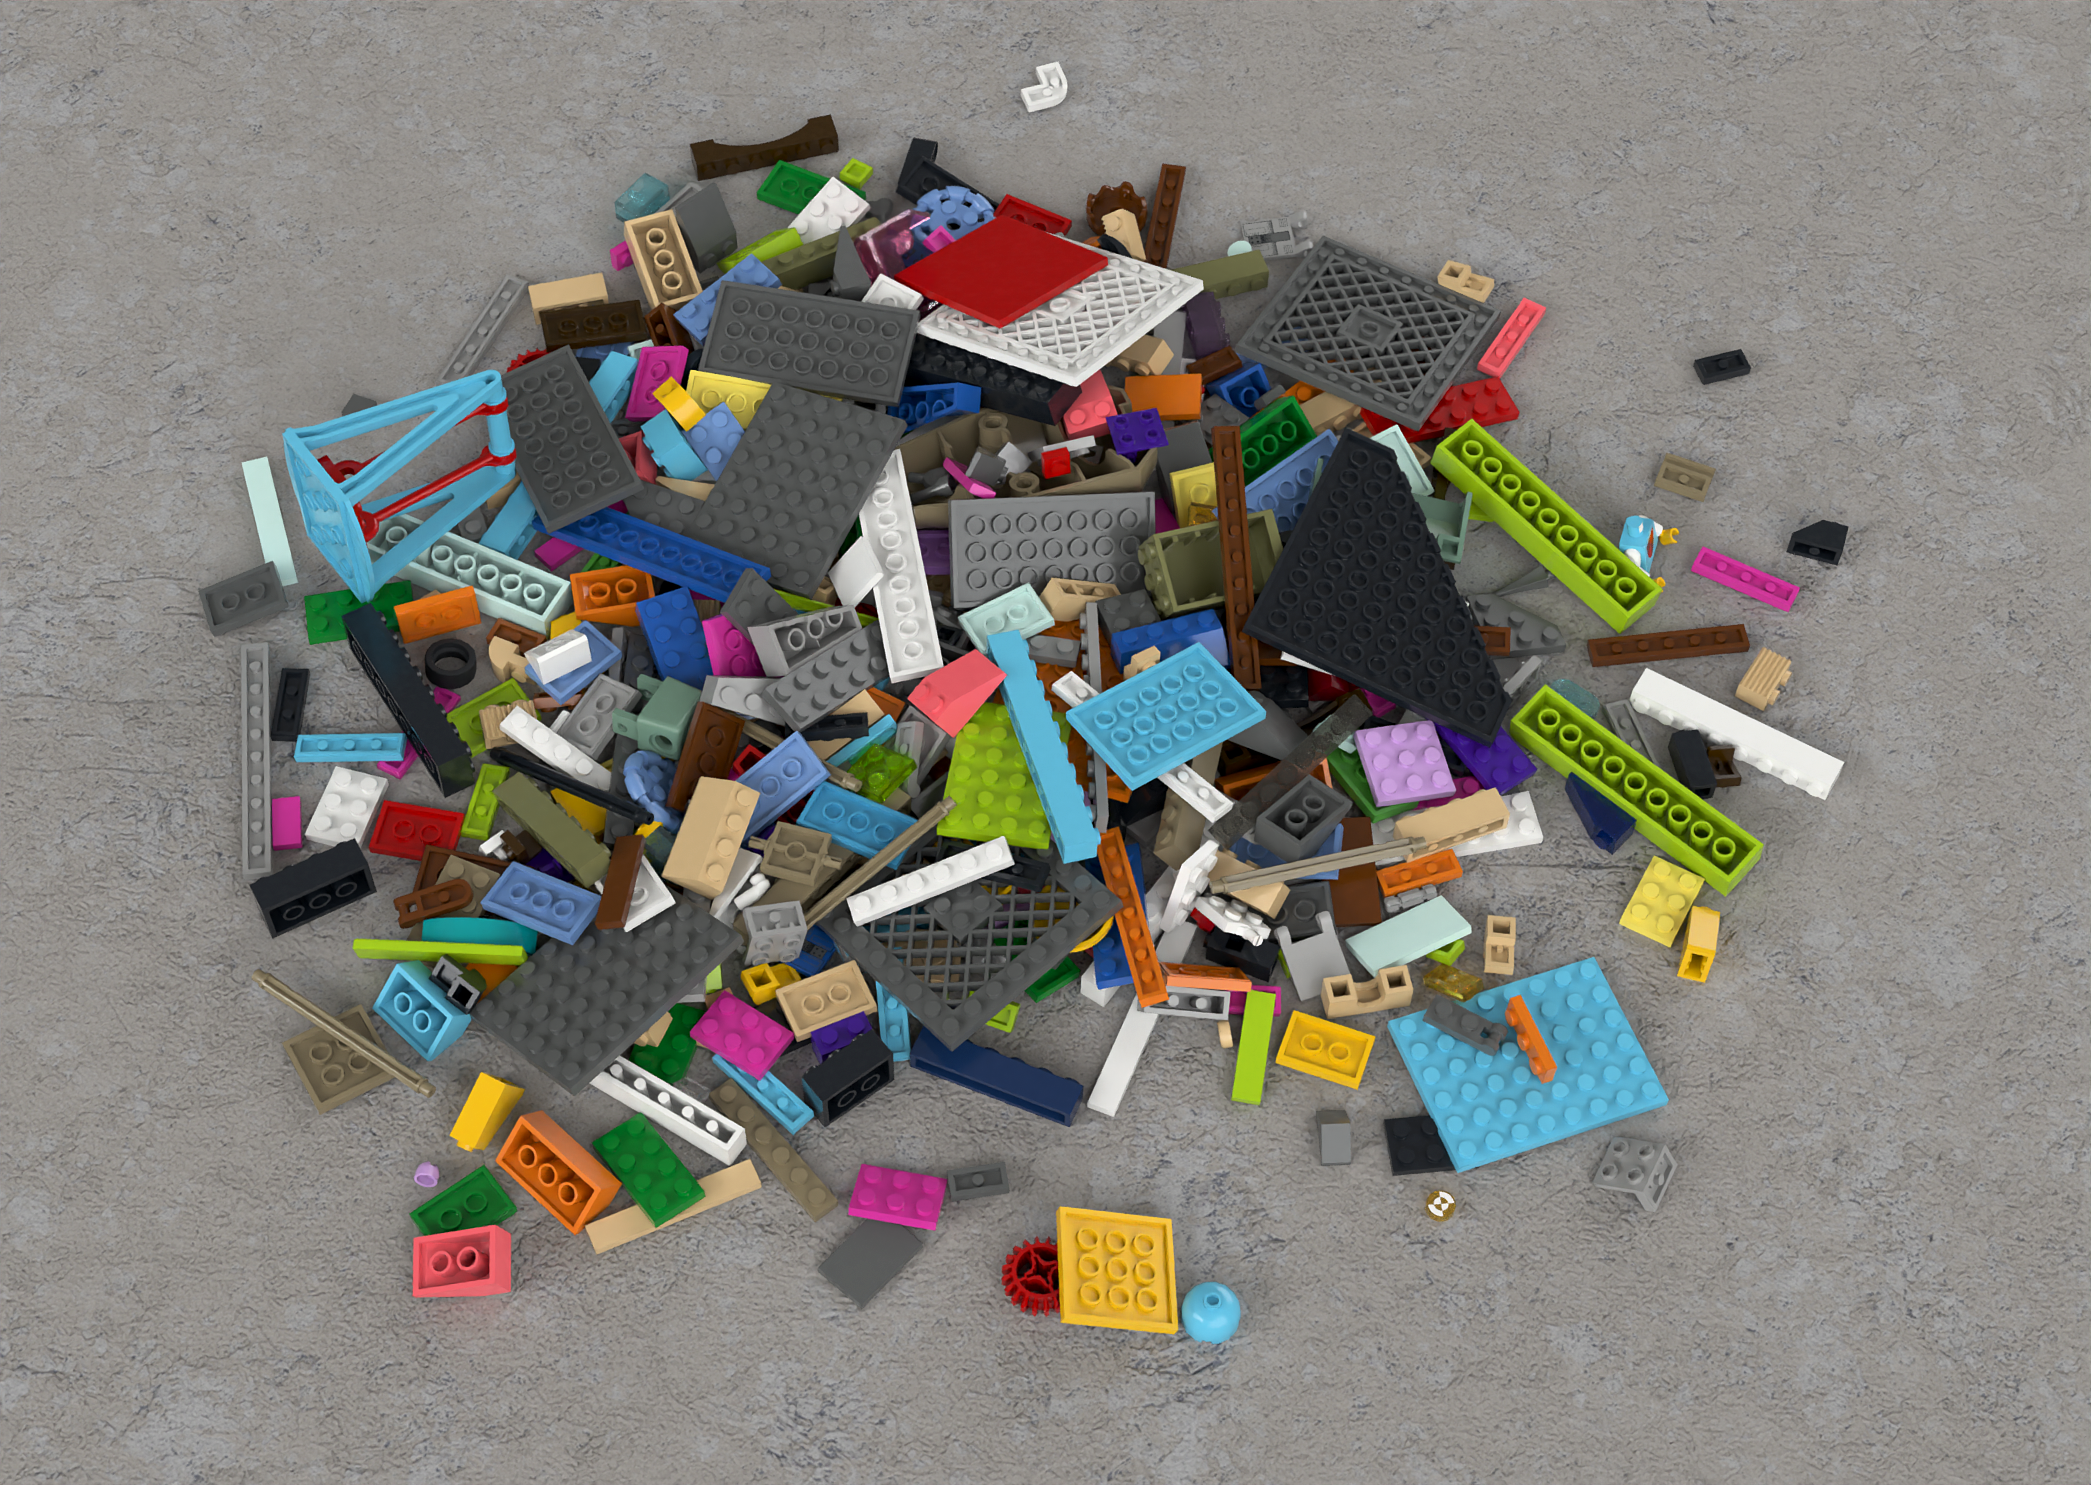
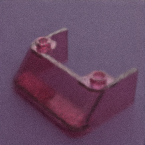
[853,209,943,322]

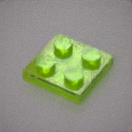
[846,743,918,804]

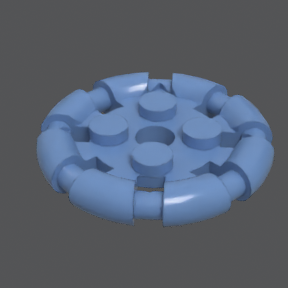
[909,186,996,247]
[623,750,683,834]

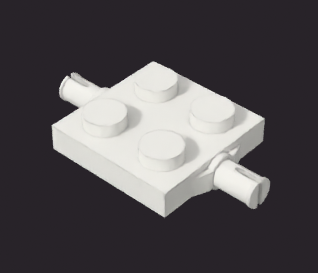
[1194,893,1271,946]

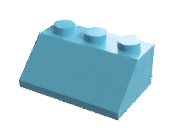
[372,960,471,1062]

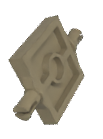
[748,821,844,887]

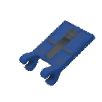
[777,925,839,977]

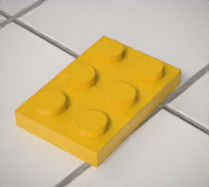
[1275,1010,1376,1090]

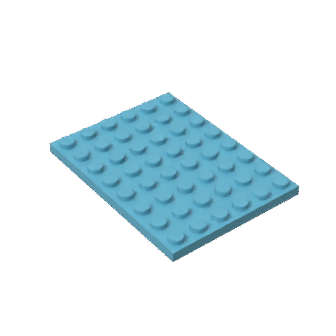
[1387,957,1669,1173]

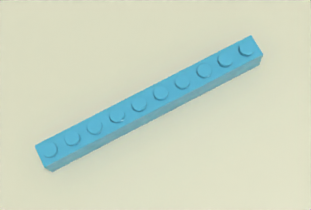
[479,351,638,560]
[986,630,1101,864]

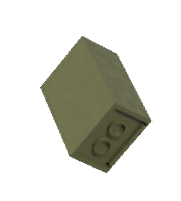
[1138,509,1283,621]

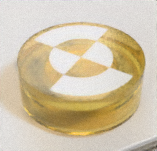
[1425,1190,1456,1222]

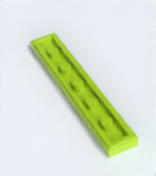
[352,938,528,965]

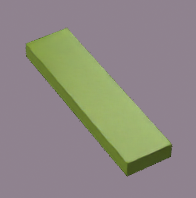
[1231,990,1276,1105]

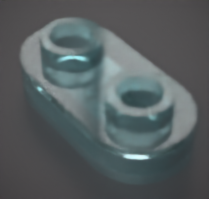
[1550,679,1600,719]

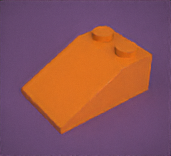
[570,565,655,627]

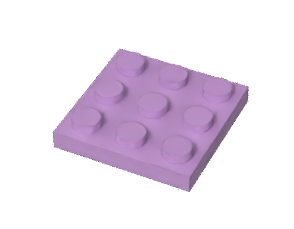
[1353,720,1456,807]

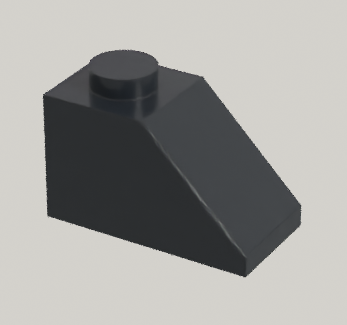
[1786,520,1849,566]
[1120,778,1168,827]

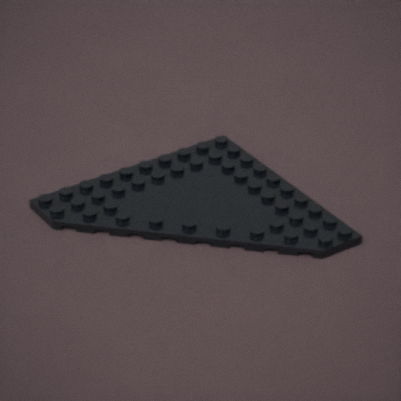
[1242,428,1512,748]

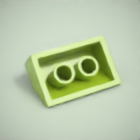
[716,227,804,274]

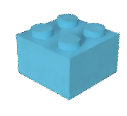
[640,409,708,481]

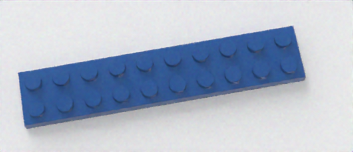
[532,507,771,603]

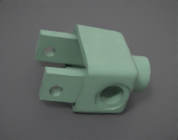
[612,674,702,760]

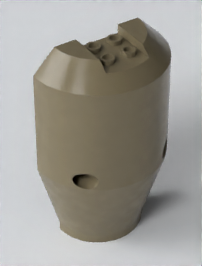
[894,385,1157,530]

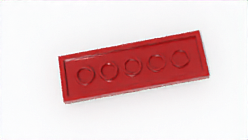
[1360,376,1520,444]

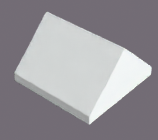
[524,629,592,685]

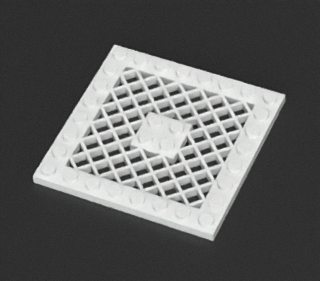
[917,232,1204,387]

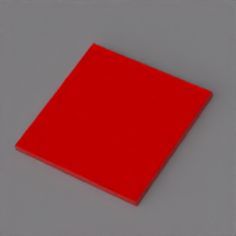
[894,215,1108,329]

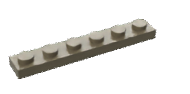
[708,1078,838,1222]

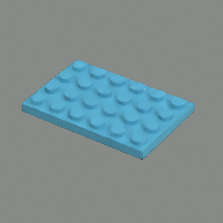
[1066,642,1266,791]

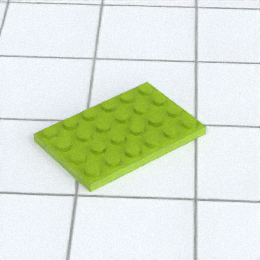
[937,702,1072,849]

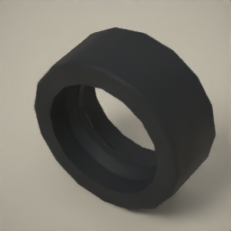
[424,638,477,689]

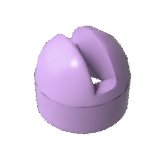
[414,1161,439,1187]

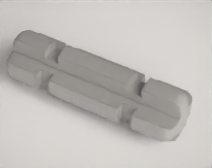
[1383,884,1438,914]

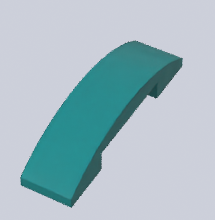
[421,917,538,956]

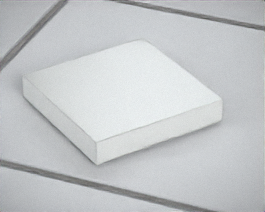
[828,536,884,608]

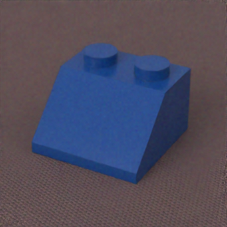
[1206,362,1271,418]

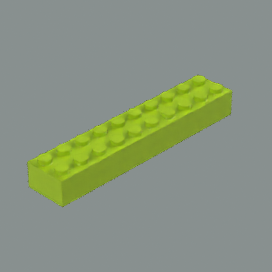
[1430,419,1663,634]
[1509,684,1764,897]

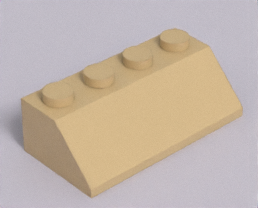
[661,776,760,900]

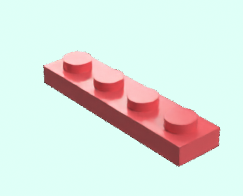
[1477,298,1546,378]

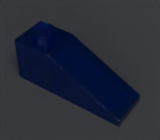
[1564,772,1637,855]

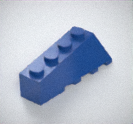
[887,383,981,434]
[1110,609,1230,674]

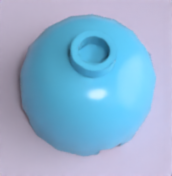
[1181,1282,1241,1344]

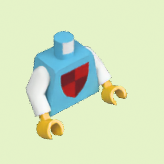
[1619,515,1679,593]

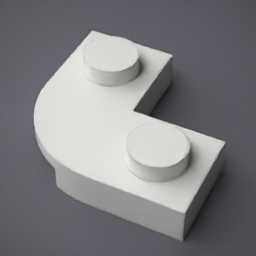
[1021,62,1067,113]

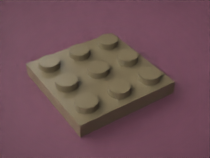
[282,1004,395,1115]

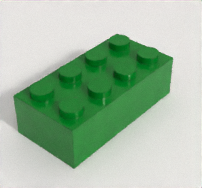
[1208,395,1317,487]

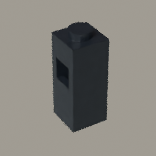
[1668,729,1717,800]
[1203,925,1280,983]

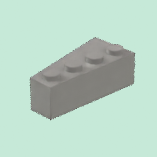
[747,605,863,677]
[700,675,785,726]

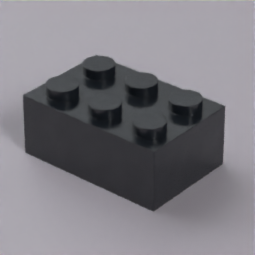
[802,1029,895,1127]

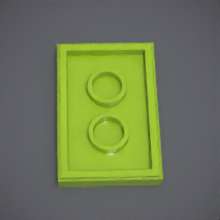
[446,678,542,758]

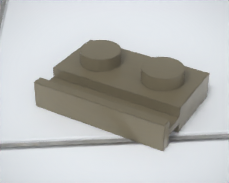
[1654,453,1716,502]

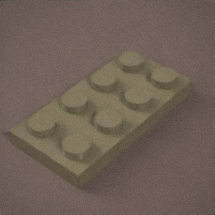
[406,855,501,969]

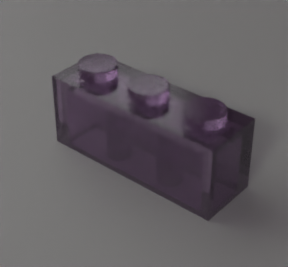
[1182,292,1230,361]

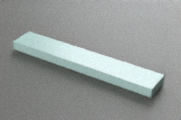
[242,457,298,586]

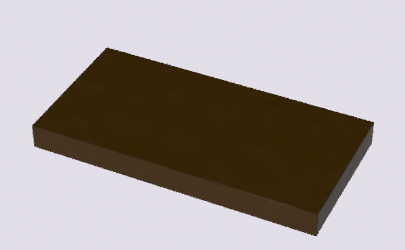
[540,300,648,353]

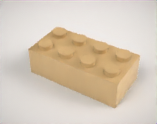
[624,209,703,311]

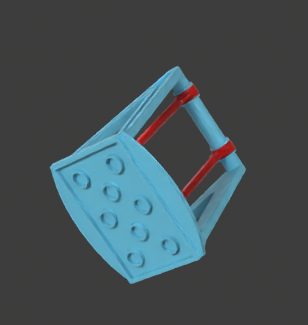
[282,370,517,603]

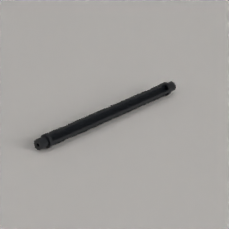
[490,747,654,825]

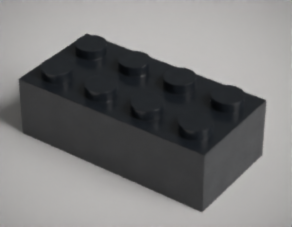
[249,838,377,939]

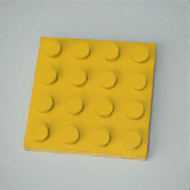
[1056,1206,1178,1334]

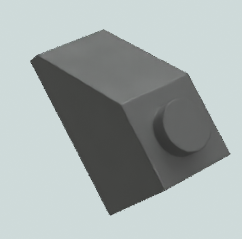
[965,446,1008,486]

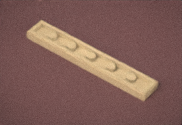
[585,1159,762,1255]

